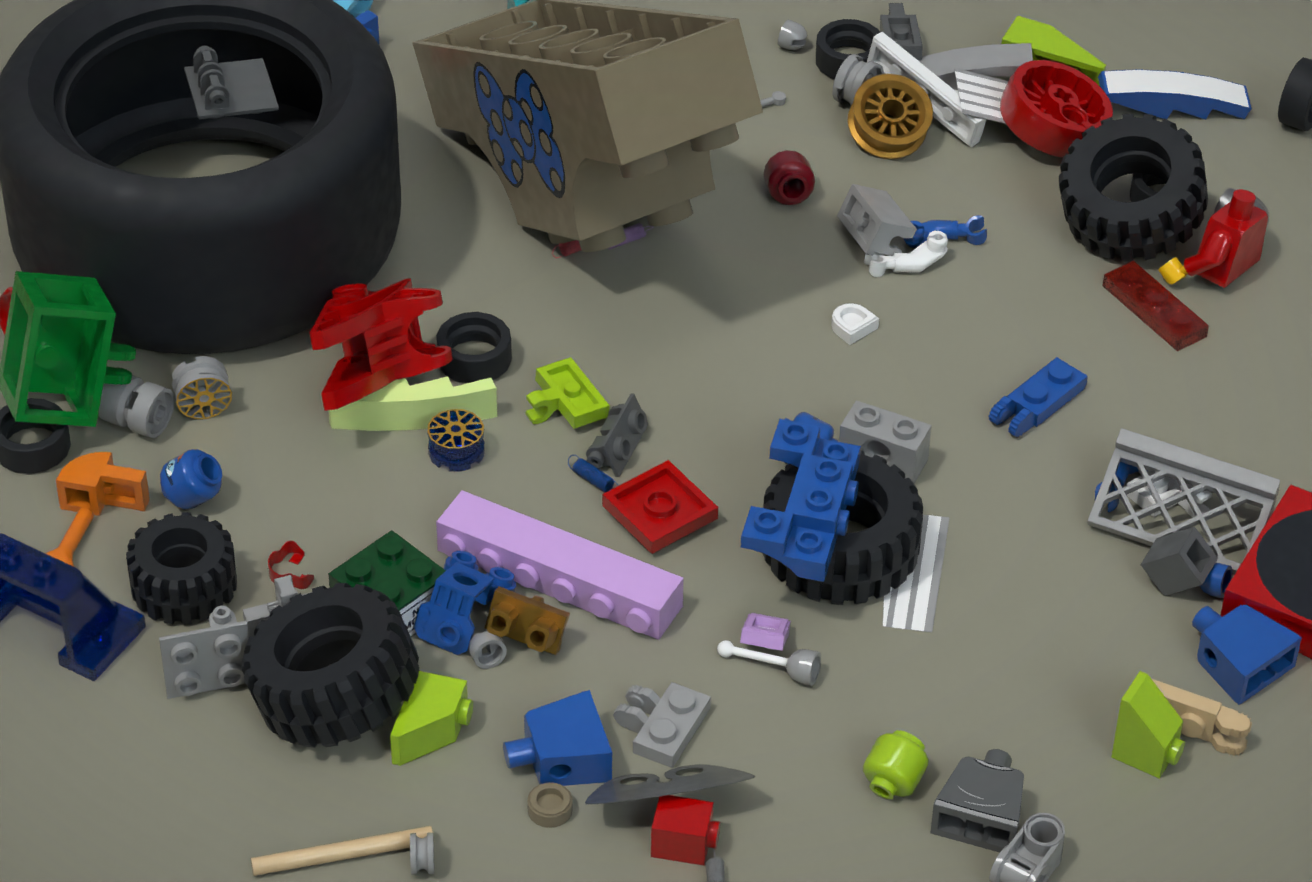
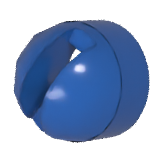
[1200,563,1233,599]

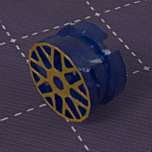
[427,409,485,472]

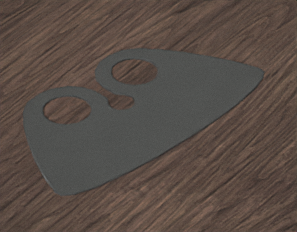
[585,764,755,804]

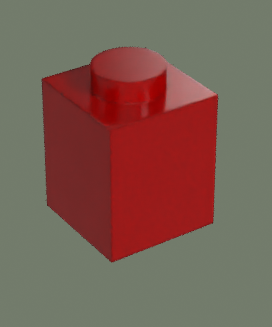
[651,795,720,866]

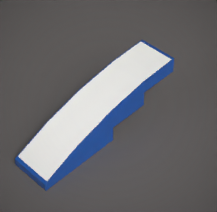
[1098,69,1252,120]

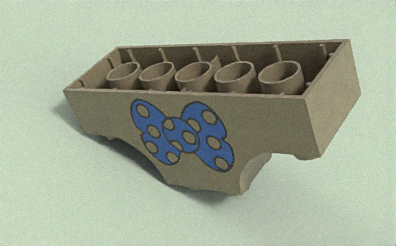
[412,0,763,252]

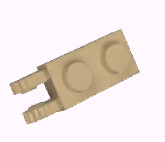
[1151,678,1252,756]

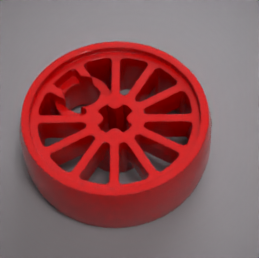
[1000,60,1113,158]

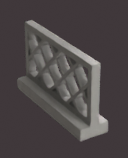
[1088,428,1280,574]

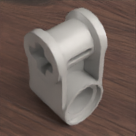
[989,813,1065,882]

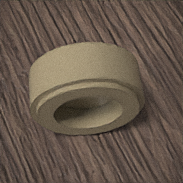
[527,783,573,828]

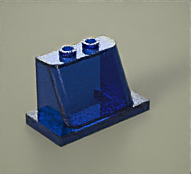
[0,533,146,682]

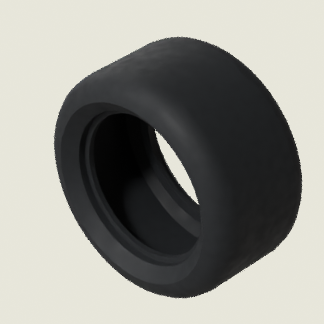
[0,0,401,354]

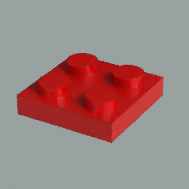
[602,460,719,554]

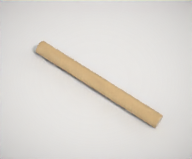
[251,826,433,876]

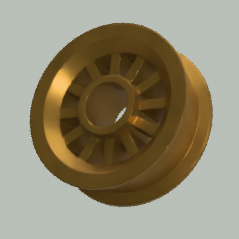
[848,74,933,159]

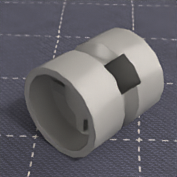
[98,375,175,438]

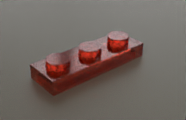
[1102,260,1209,351]

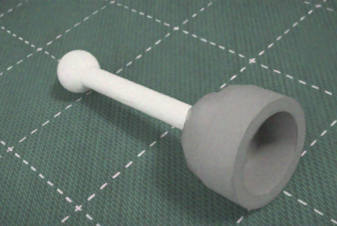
[717,640,821,686]

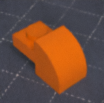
[56,452,150,516]

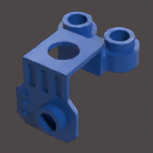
[414,551,516,655]

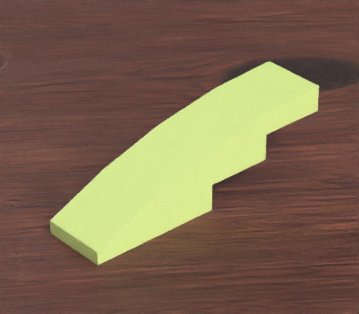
[328,376,497,431]

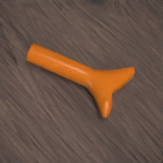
[30,508,94,580]

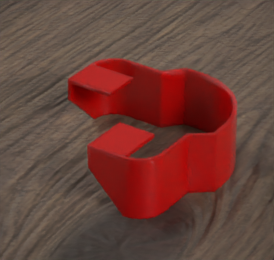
[268,541,314,589]

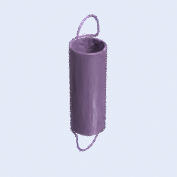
[609,223,653,250]

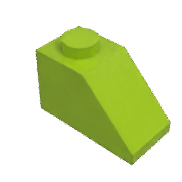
[390,671,474,766]
[1111,671,1185,779]

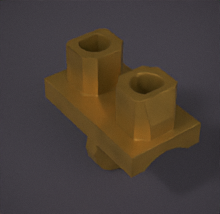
[485,587,570,655]

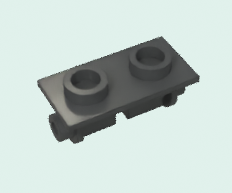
[586,393,648,477]

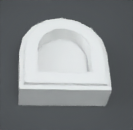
[831,303,879,345]

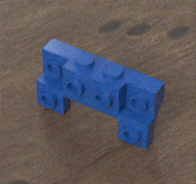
[741,419,861,582]

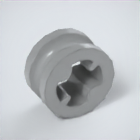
[410,833,434,875]

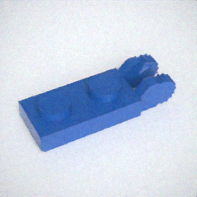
[988,357,1088,437]

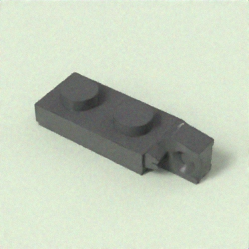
[880,3,923,60]

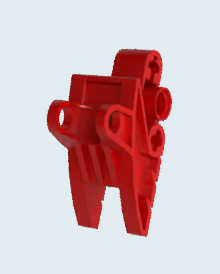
[310,278,453,411]

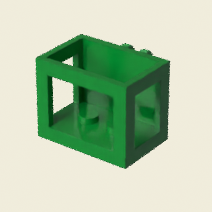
[0,271,136,427]

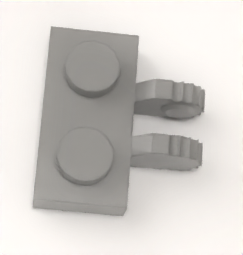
[613,682,711,768]

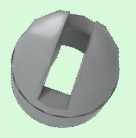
[778,19,807,51]
[469,630,507,669]

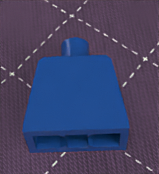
[1192,605,1302,705]
[503,690,612,786]

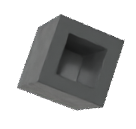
[1140,526,1218,596]

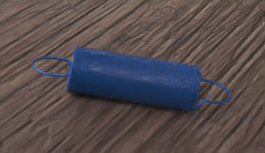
[568,455,618,493]

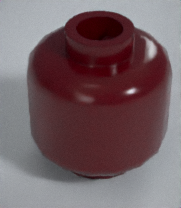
[763,150,815,205]

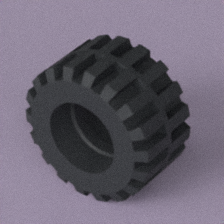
[126,512,237,625]

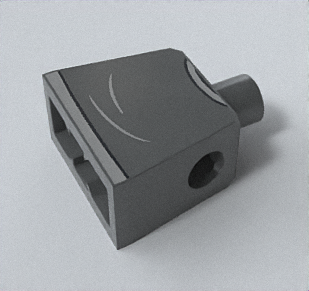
[930,749,1024,852]

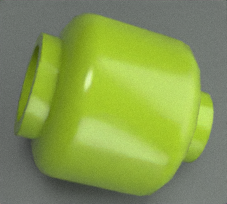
[863,730,929,799]

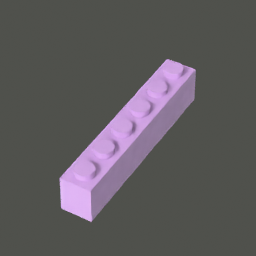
[436,490,684,640]

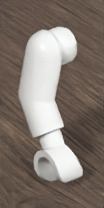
[864,231,948,277]

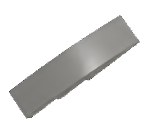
[918,43,1033,90]

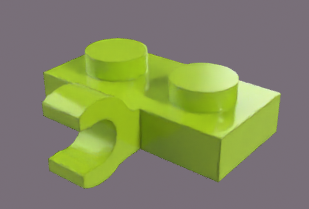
[525,357,610,429]

